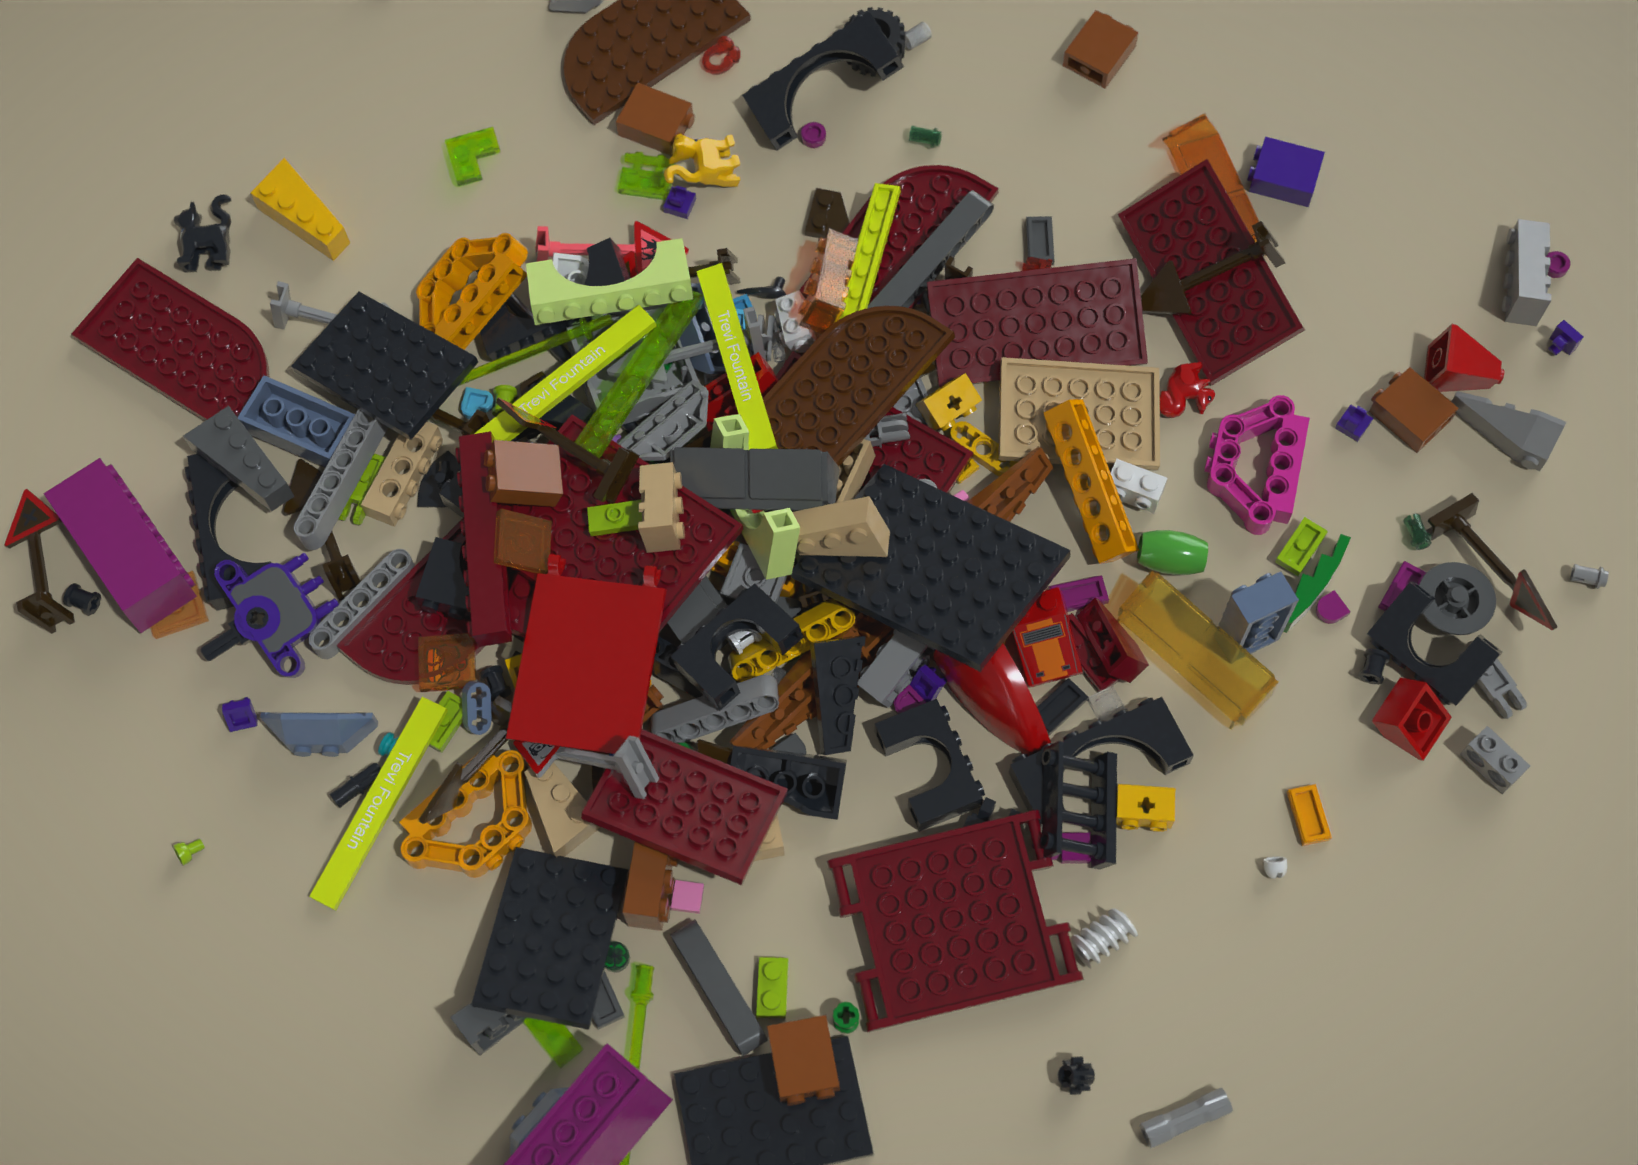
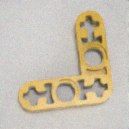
[950,421,1018,476]

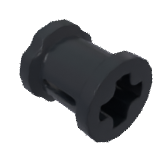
[63,583,101,616]
[1358,648,1390,685]
[479,665,512,702]

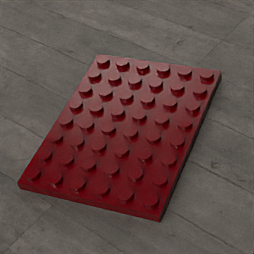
[502,414,744,632]

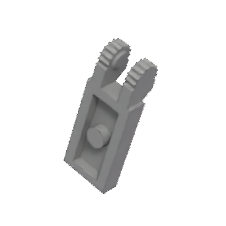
[1458,652,1527,719]

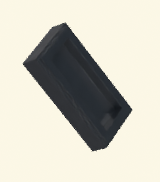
[1037,678,1089,736]

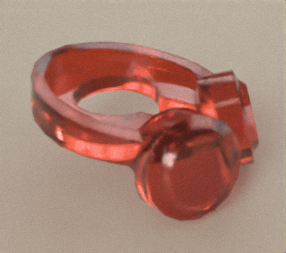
[702,36,741,75]

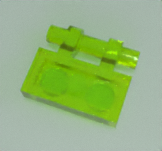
[618,151,676,200]

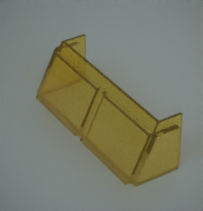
[1117,571,1279,730]

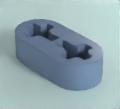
[462,680,491,735]

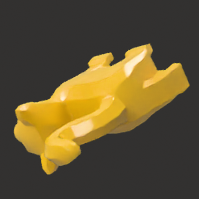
[664,134,740,187]

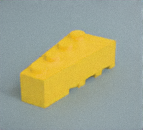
[250,158,350,261]

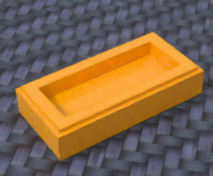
[1286,784,1332,846]

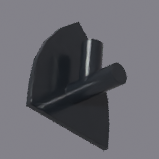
[417,450,461,508]

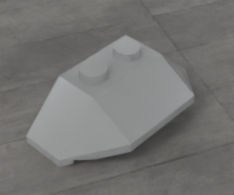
[617,379,709,462]

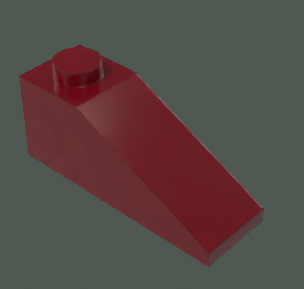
[1077,598,1149,683]

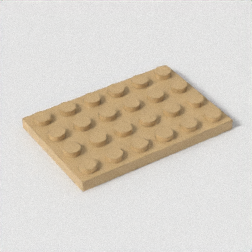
[999,357,1160,470]

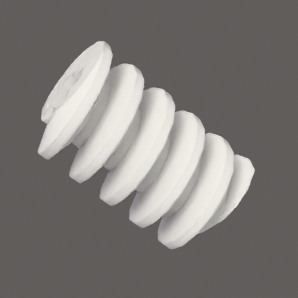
[1071,908,1138,969]

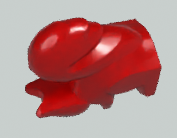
[1160,362,1215,418]

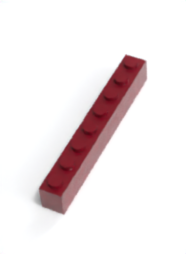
[455,431,512,647]

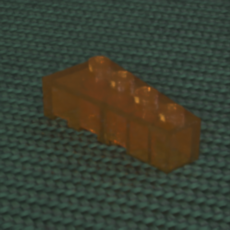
[798,229,858,334]

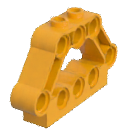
[416,233,528,350]
[399,750,532,878]

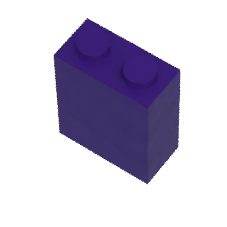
[1247,136,1325,208]

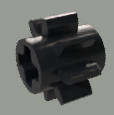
[1058,1056,1095,1095]

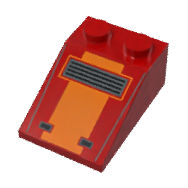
[1013,587,1083,688]

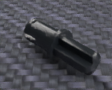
[330,763,381,808]

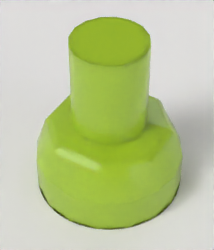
[173,838,205,866]

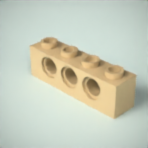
[361,422,443,527]

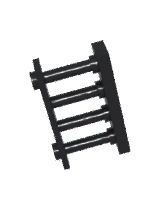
[1040,741,1117,870]

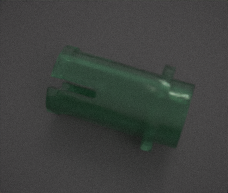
[909,125,942,148]
[1403,513,1432,550]

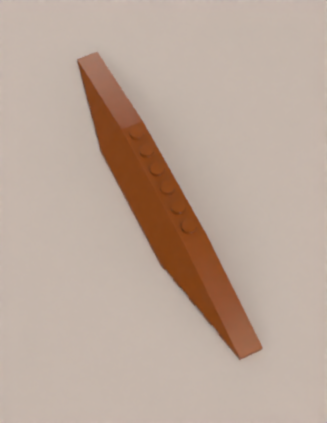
[729,446,1054,749]

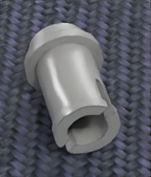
[1570,564,1609,589]

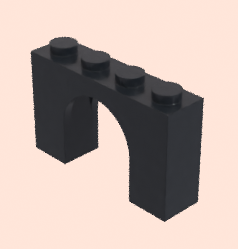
[1367,581,1503,706]
[671,583,803,711]
[875,699,985,832]

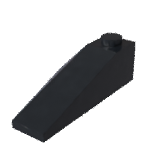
[730,745,847,820]

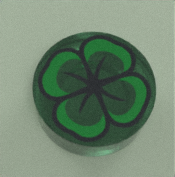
[605,942,630,972]

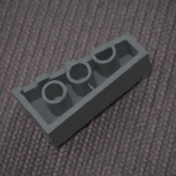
[183,406,294,511]
[450,1003,529,1056]

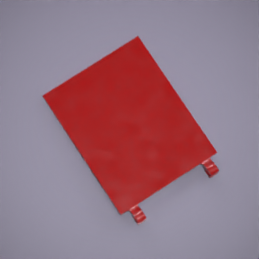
[506,554,667,754]

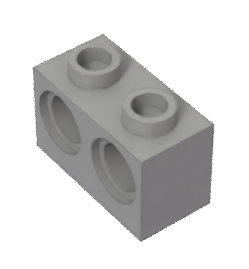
[1460,726,1530,794]

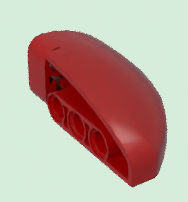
[933,643,1051,756]

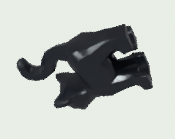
[174,195,231,272]

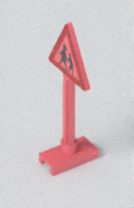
[535,221,689,274]

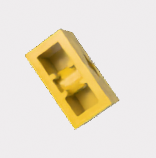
[915,373,982,431]
[1116,784,1175,832]

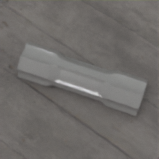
[1139,1087,1233,1149]

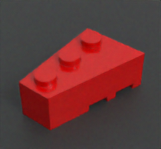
[704,352,778,431]

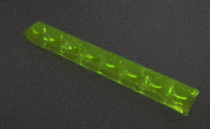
[575,290,704,458]

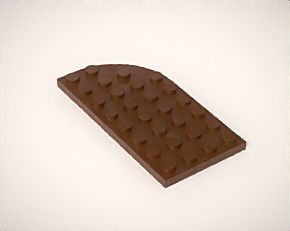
[564,0,751,125]
[763,306,955,467]

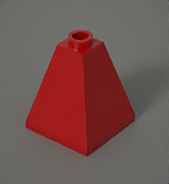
[1424,324,1505,392]

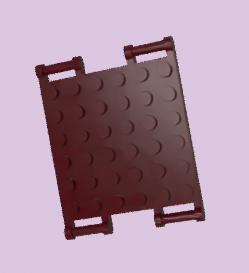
[827,810,1084,1033]

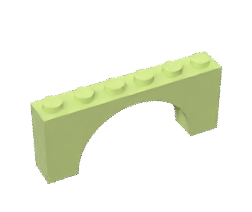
[526,238,693,325]
[710,414,800,580]

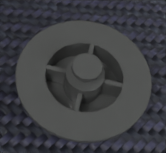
[1419,562,1496,635]

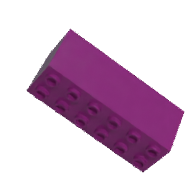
[43,458,197,633]
[504,1043,673,1165]

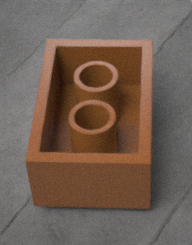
[623,841,679,931]

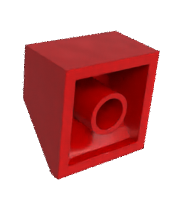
[1372,677,1452,761]

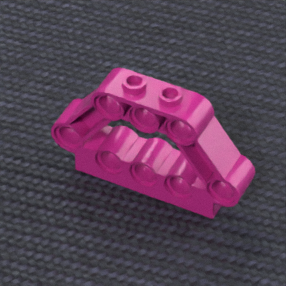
[1204,395,1310,535]

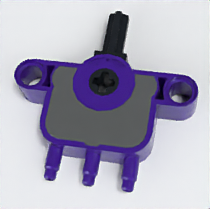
[201,553,339,678]

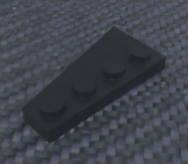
[810,635,866,755]

